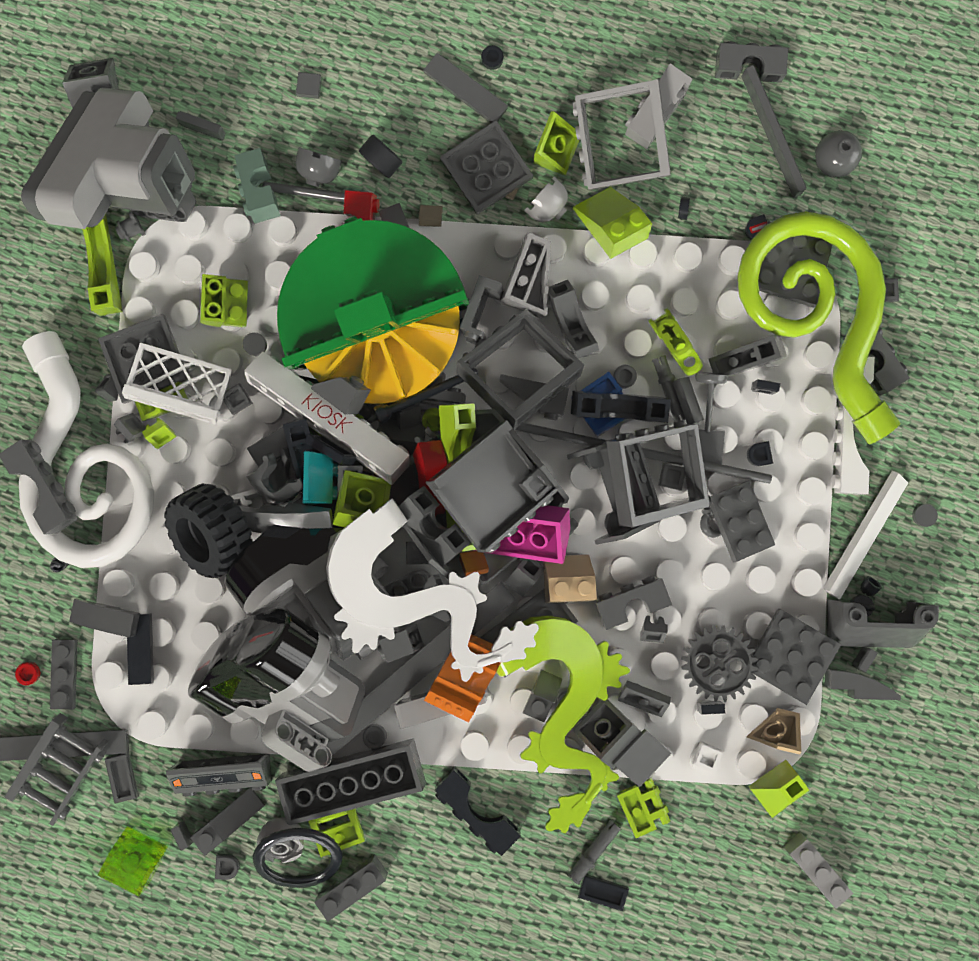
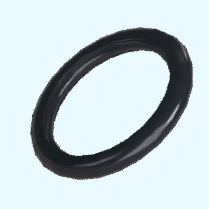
[253,828,343,888]

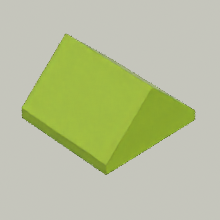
[533,111,579,175]

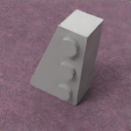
[625,63,693,150]
[500,232,551,319]

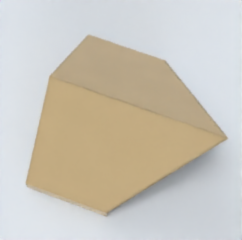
[746,708,801,754]

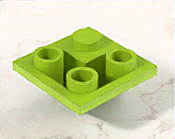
[748,759,809,818]

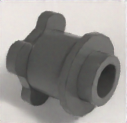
[115,211,146,242]

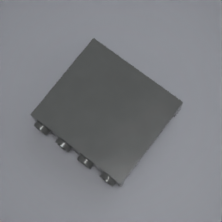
[426,420,558,553]

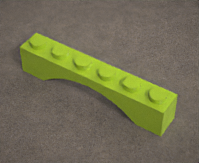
[82,214,123,316]
[439,403,476,551]

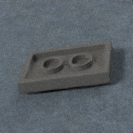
[708,481,775,562]

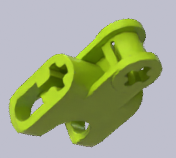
[648,308,703,376]

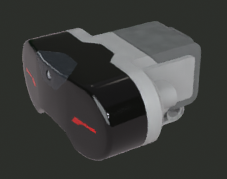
[225,500,390,661]
[188,607,365,772]

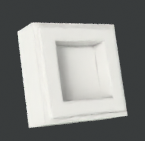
[692,741,723,773]

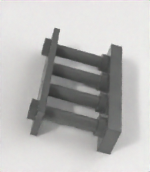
[4,713,108,826]

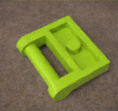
[308,808,365,857]

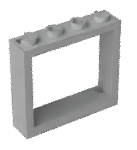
[573,79,671,190]

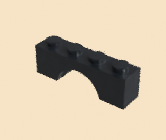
[570,390,671,423]
[434,766,521,856]

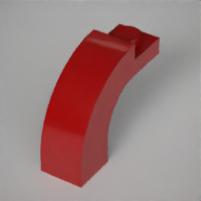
[413,440,447,517]

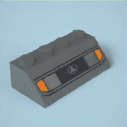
[166,754,272,797]

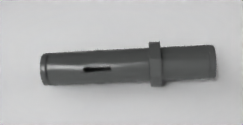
[652,355,685,422]
[567,819,622,885]

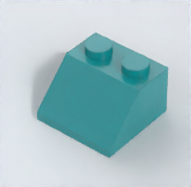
[303,451,338,506]

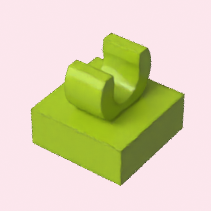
[142,418,176,449]

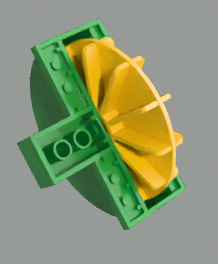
[277,217,470,404]

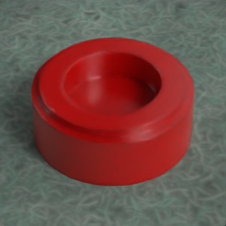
[15,662,41,686]

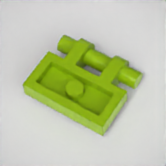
[616,778,671,838]

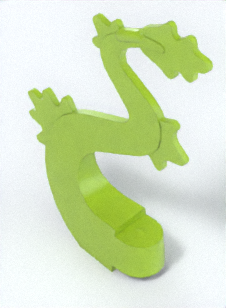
[497,615,630,833]

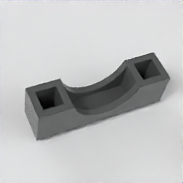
[0,439,78,535]

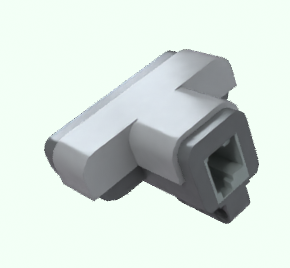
[21,88,196,229]

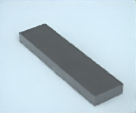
[424,53,508,123]

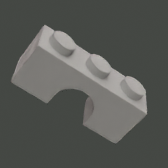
[783,832,854,909]

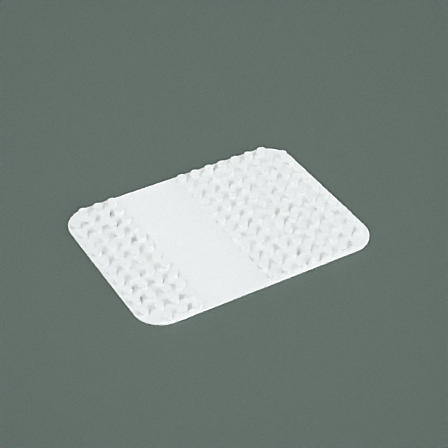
[92,206,840,785]

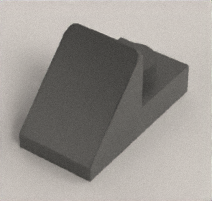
[421,372,466,404]
[523,669,562,722]

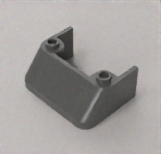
[567,433,660,545]

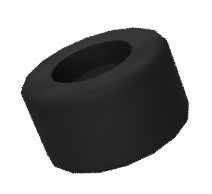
[359,135,402,178]

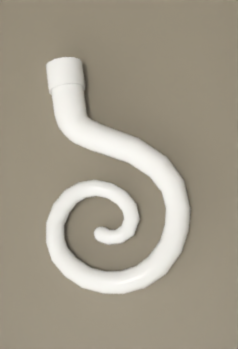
[19,331,154,568]

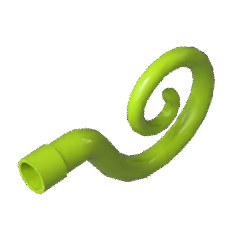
[737,211,901,444]

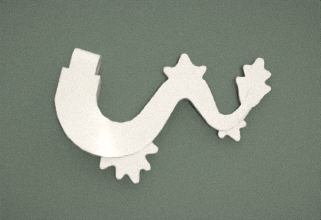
[326,499,539,682]

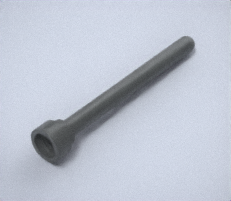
[262,182,368,202]

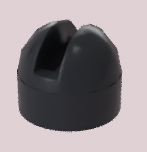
[860,576,882,596]

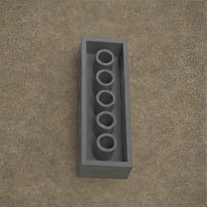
[275,738,426,825]

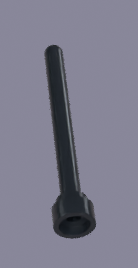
[373,368,478,425]

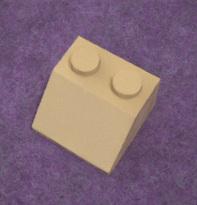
[543,555,597,603]

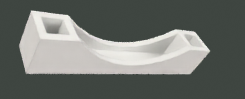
[831,357,875,495]

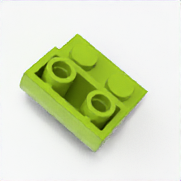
[200,274,248,327]

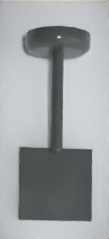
[695,372,728,464]

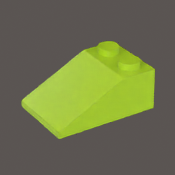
[573,187,652,259]

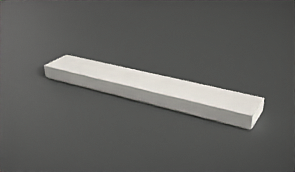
[823,471,908,600]

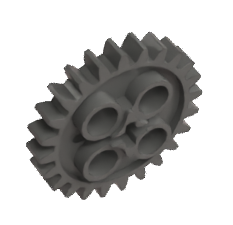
[681,625,759,702]

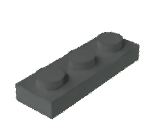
[50,639,78,710]

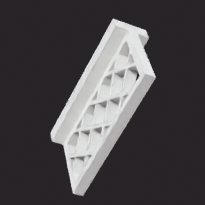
[122,343,232,424]

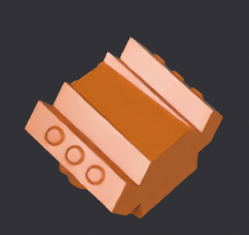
[424,634,501,723]

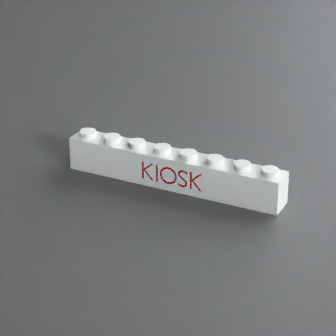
[244,352,410,485]

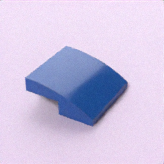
[571,372,626,438]

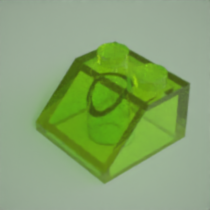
[97,826,168,897]

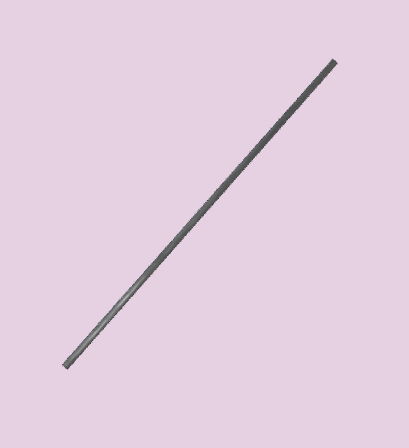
[299,375,772,484]

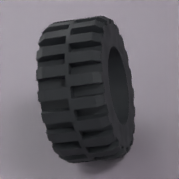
[164,483,253,578]

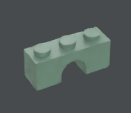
[233,148,281,224]

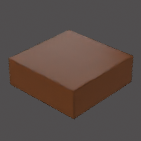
[459,550,489,577]

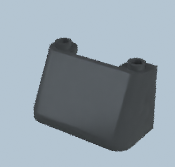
[826,599,939,648]

